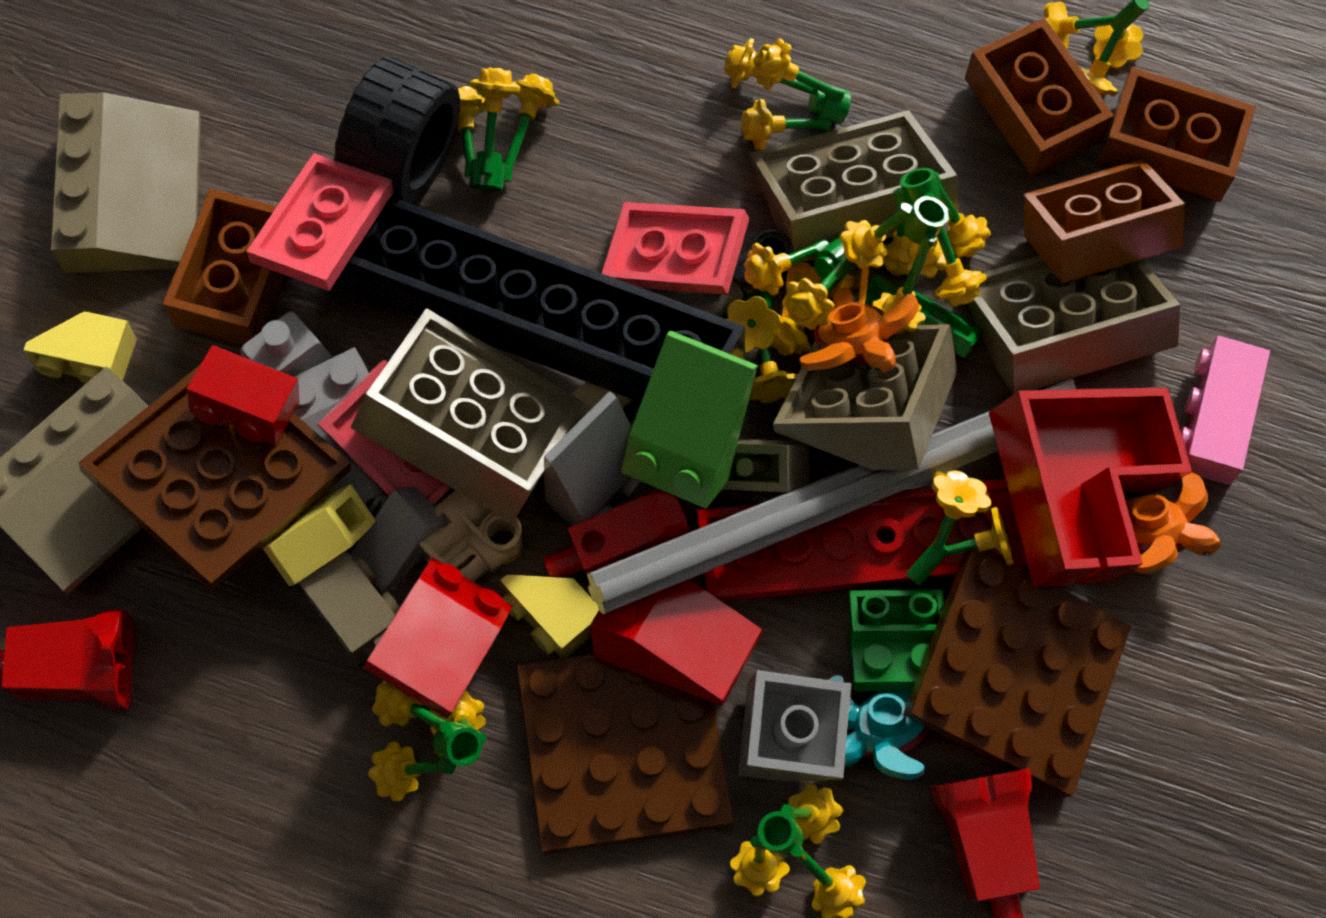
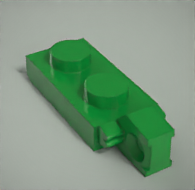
[865,274,983,358]

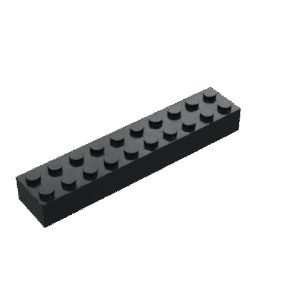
[333,197,745,403]

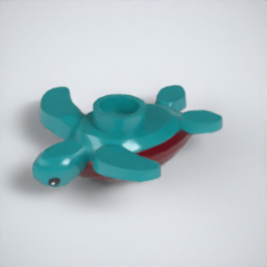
[829,675,931,780]

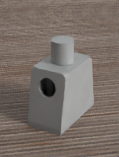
[240,311,333,377]

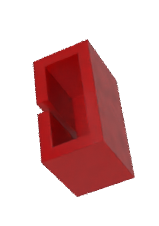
[186,345,300,446]

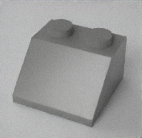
[738,670,851,782]

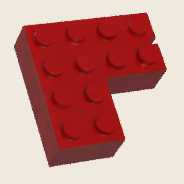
[988,388,1192,588]

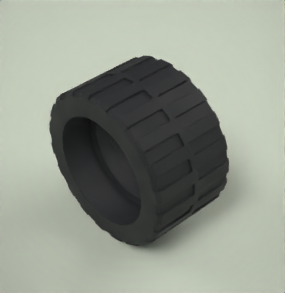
[334,57,461,204]

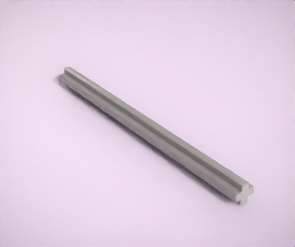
[587,379,1076,614]

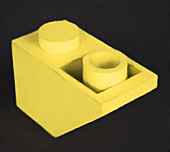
[24,311,137,384]
[263,484,376,586]
[500,574,599,659]

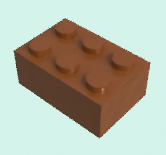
[964,17,1114,177]
[1098,67,1256,202]
[1024,159,1185,283]
[163,188,286,346]

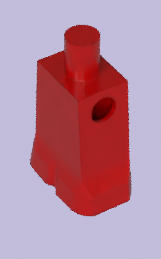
[543,487,691,578]
[0,609,135,710]
[929,768,1040,918]

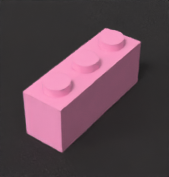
[1180,335,1270,485]

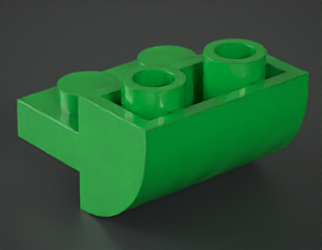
[847,590,945,692]

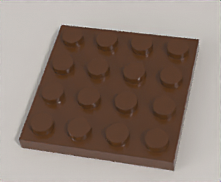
[78,364,351,591]
[903,548,1131,797]
[517,654,734,855]

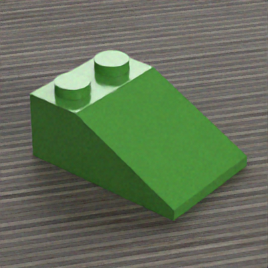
[621,330,758,508]

